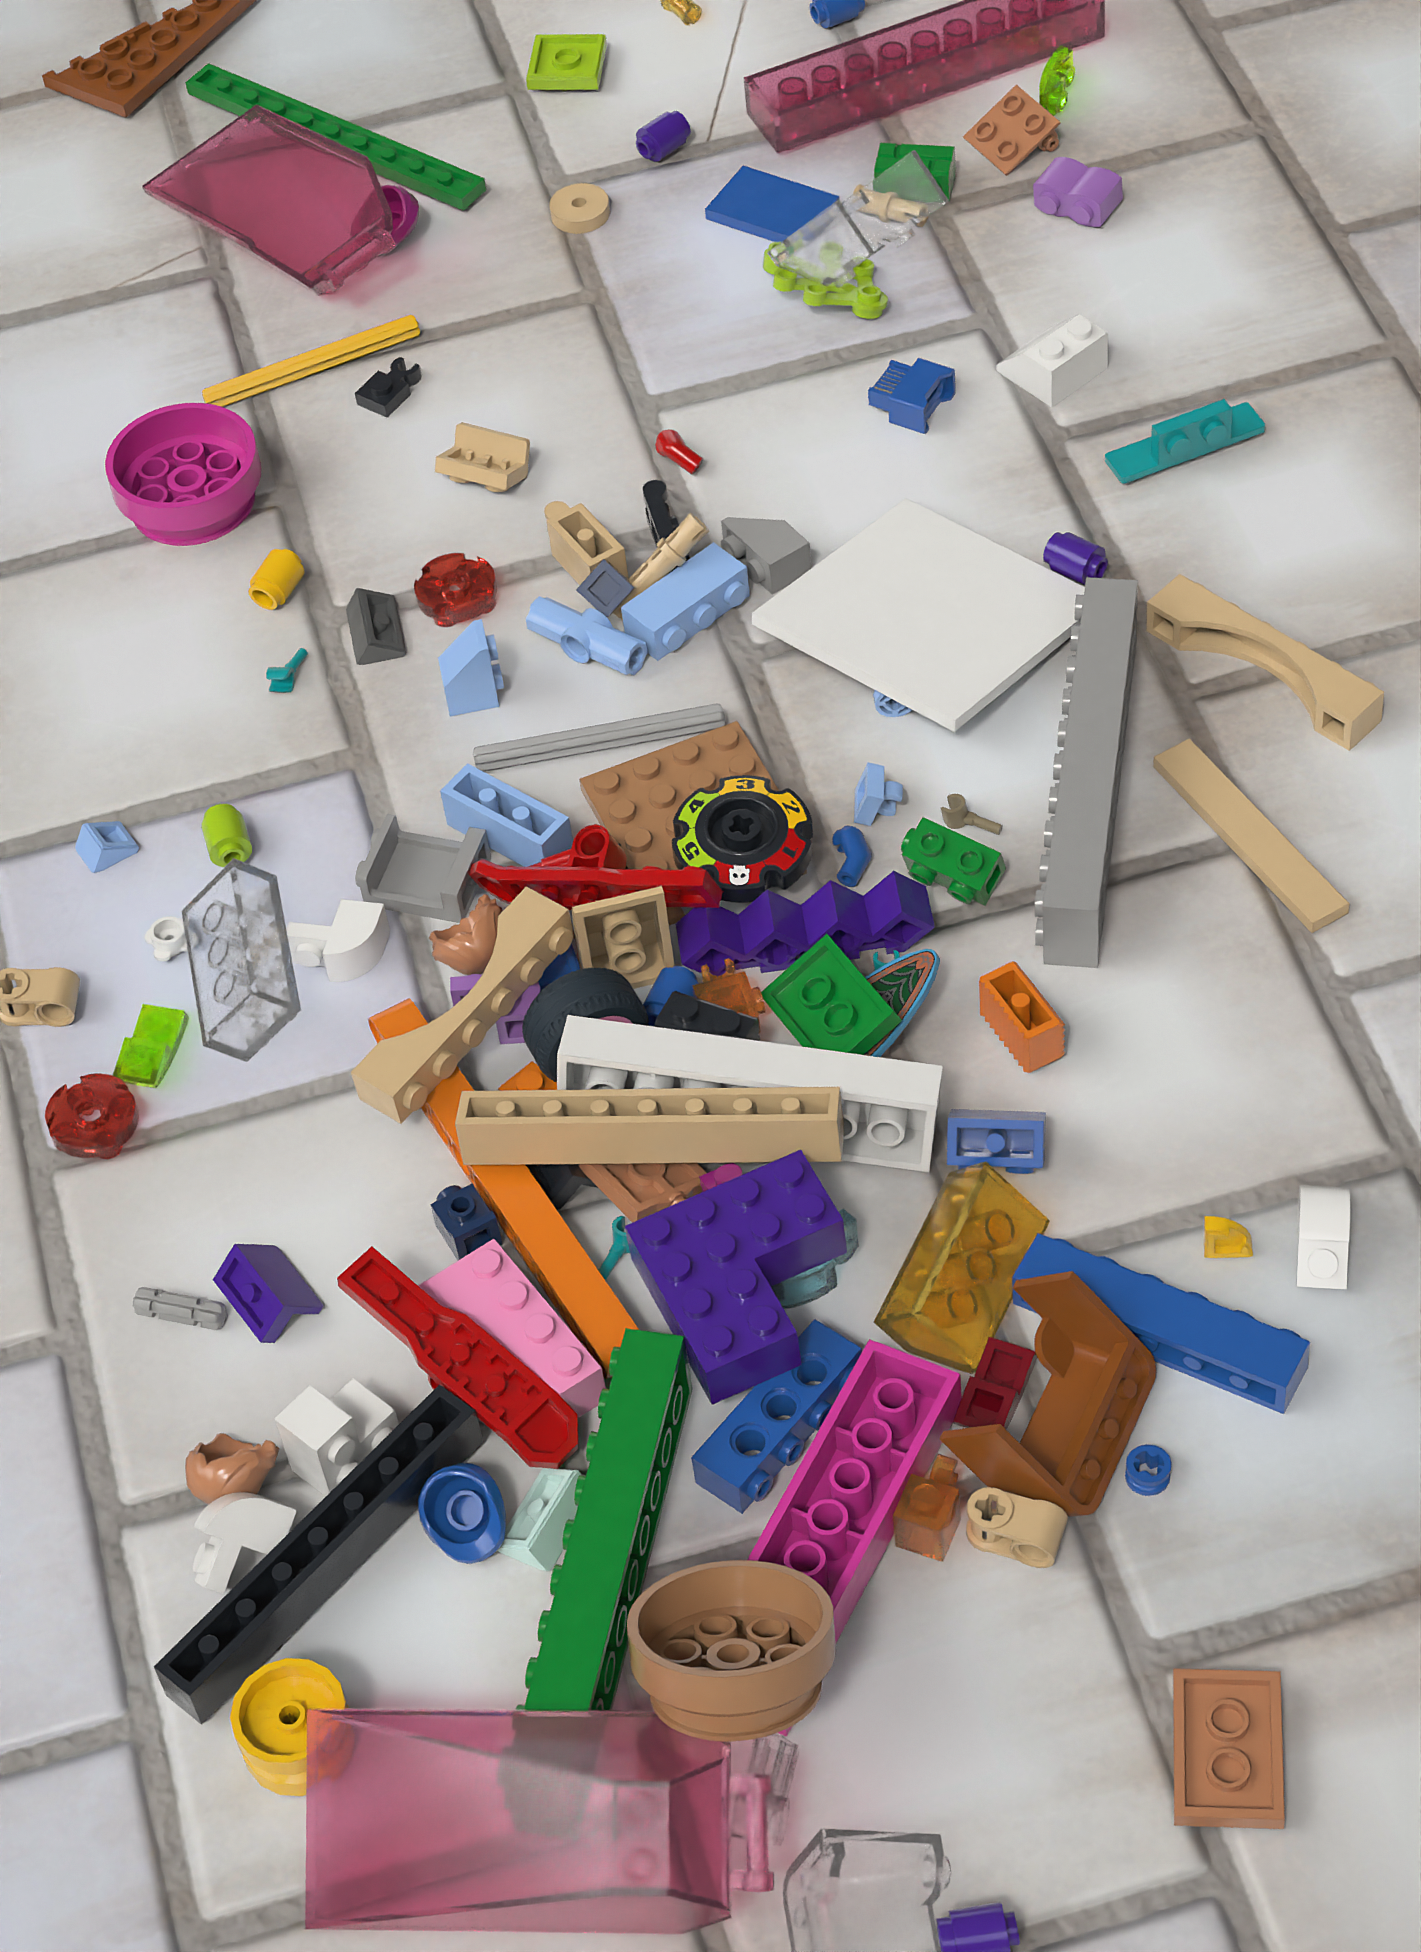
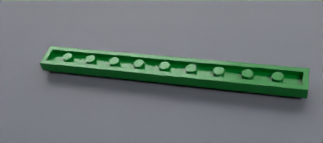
[185,63,486,211]

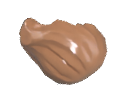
[429,894,503,975]
[185,1433,279,1505]

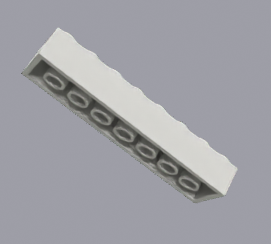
[557,1015,943,1172]

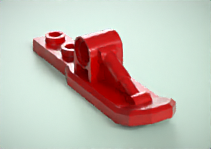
[469,824,723,910]
[337,1246,578,1469]

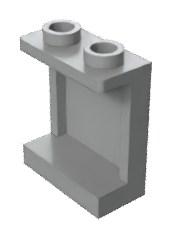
[355,814,491,923]

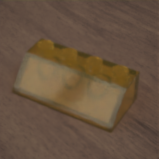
[874,1161,1050,1374]

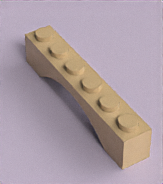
[1147,574,1384,751]
[351,887,575,1124]

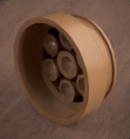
[627,1560,836,1741]

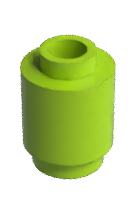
[201,804,252,868]

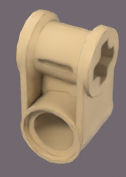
[0,967,80,1027]
[966,1487,1068,1568]

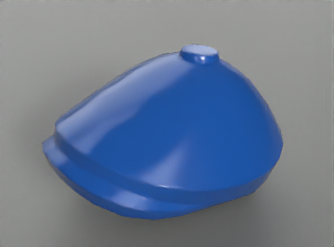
[418,1463,506,1564]

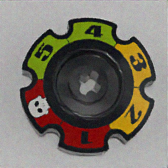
[672,775,813,903]

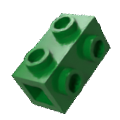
[901,817,1006,906]

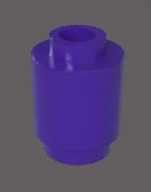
[636,111,691,162]
[1043,532,1108,585]
[936,1902,1020,1952]

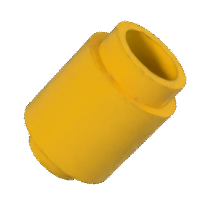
[248,549,305,610]

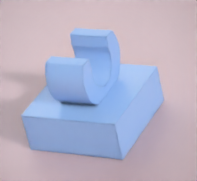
[854,762,903,826]

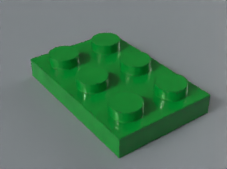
[759,934,902,1055]

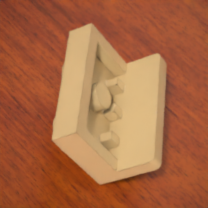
[435,422,530,492]

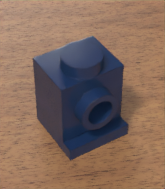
[430,1184,503,1261]

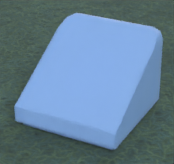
[75,821,139,873]

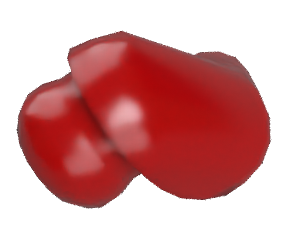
[655,429,704,475]

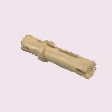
[613,513,709,620]

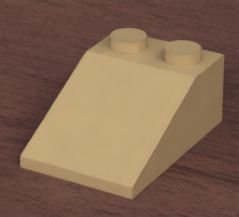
[572,886,675,989]

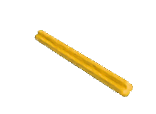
[202,315,420,407]

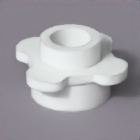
[145,916,196,961]

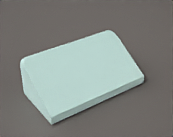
[497,1468,582,1571]

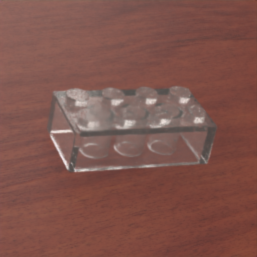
[181,858,301,1062]

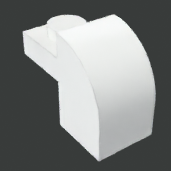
[284,899,390,982]
[1296,1185,1350,1289]
[193,1492,297,1594]

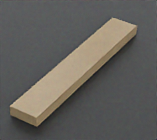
[1153,738,1349,933]

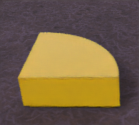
[1203,1216,1253,1258]

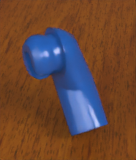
[832,825,872,887]

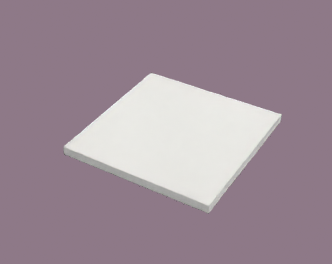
[752,498,1085,732]

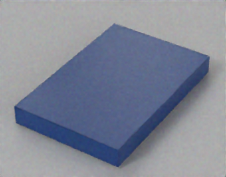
[705,165,840,251]

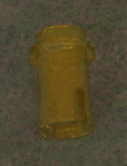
[661,0,702,26]

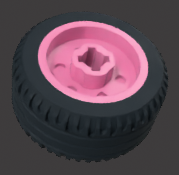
[522,968,649,1082]

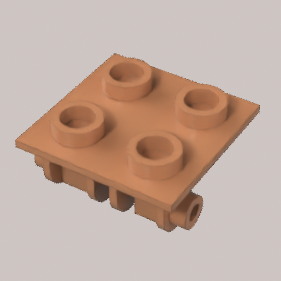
[963,84,1061,176]

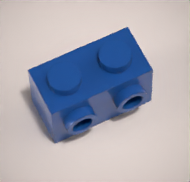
[947,1109,1046,1174]

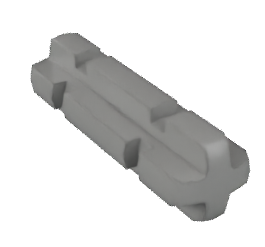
[133,1287,226,1330]

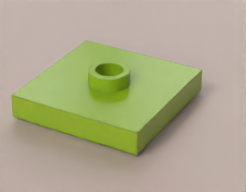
[526,34,607,90]

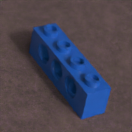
[691,1319,862,1514]

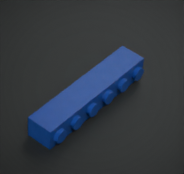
[1012,1233,1310,1414]

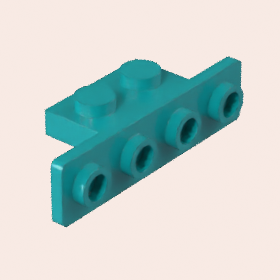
[1105,399,1265,484]

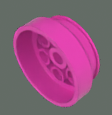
[105,403,262,546]

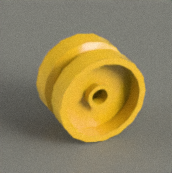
[230,1658,357,1796]

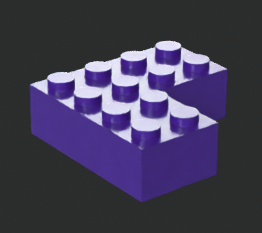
[625,1149,847,1405]

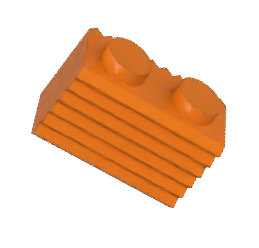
[979,961,1065,1073]

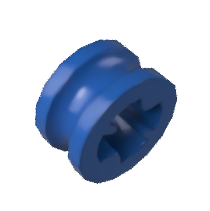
[1125,1444,1172,1496]

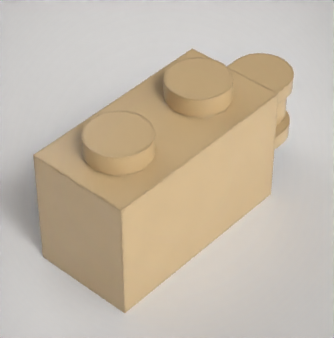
[544,501,629,585]

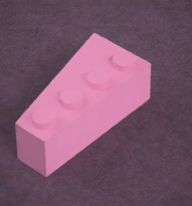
[418,1239,606,1418]

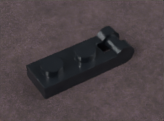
[643,480,690,574]

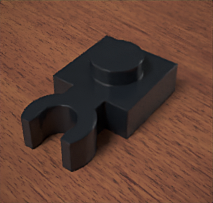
[354,357,422,418]

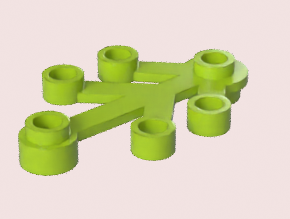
[763,242,888,319]

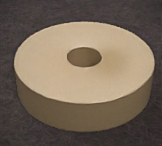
[549,183,610,234]

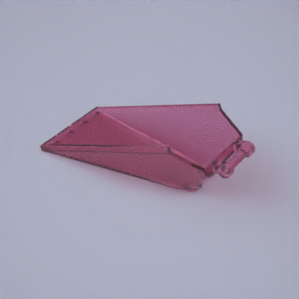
[142,104,396,296]
[305,1708,774,1934]

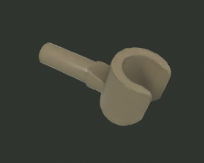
[941,794,1003,835]

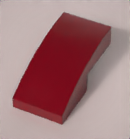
[953,1337,1037,1430]

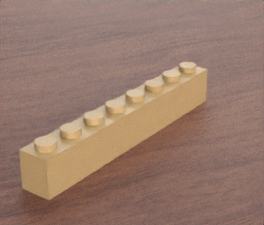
[455,1087,844,1165]

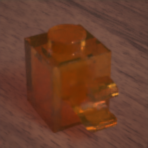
[692,958,766,1033]
[893,1454,961,1562]

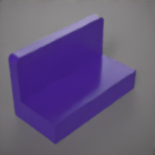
[213,1243,324,1343]

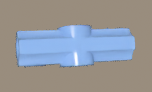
[526,596,647,676]

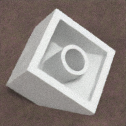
[996,314,1108,407]

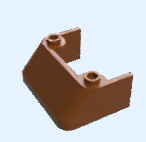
[939,1271,1156,1517]

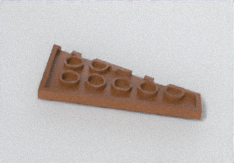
[42,0,256,117]

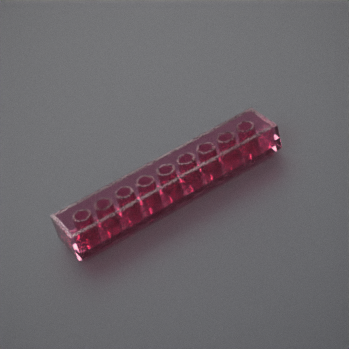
[743,0,1105,154]

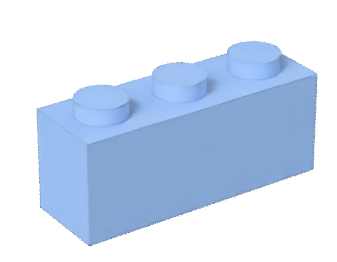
[621,542,750,661]
[440,763,573,867]

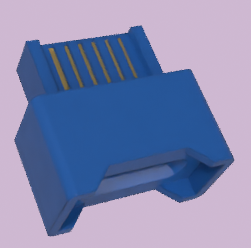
[868,358,956,434]

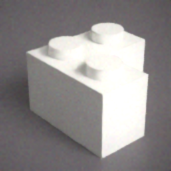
[274,1378,399,1497]

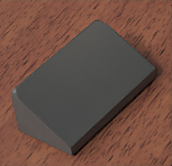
[346,588,406,665]

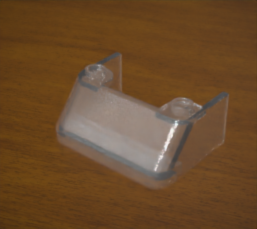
[768,150,949,288]

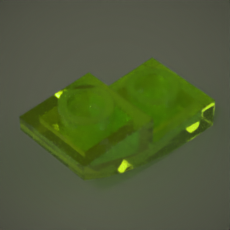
[1039,45,1075,116]
[112,1004,189,1089]

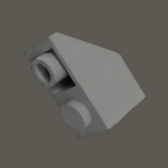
[721,517,811,595]

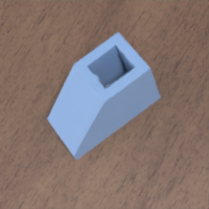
[438,619,504,716]

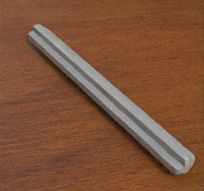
[473,703,725,771]

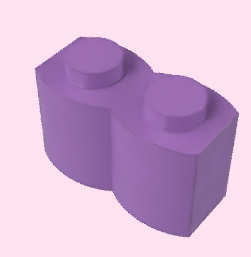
[1033,157,1123,227]

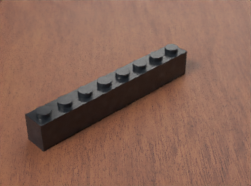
[154,1384,483,1725]

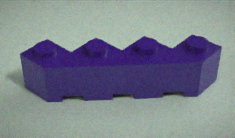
[676,870,935,980]

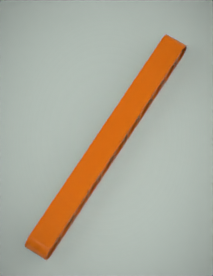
[368,998,639,1379]

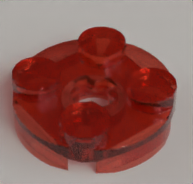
[414,553,497,628]
[45,1073,139,1159]

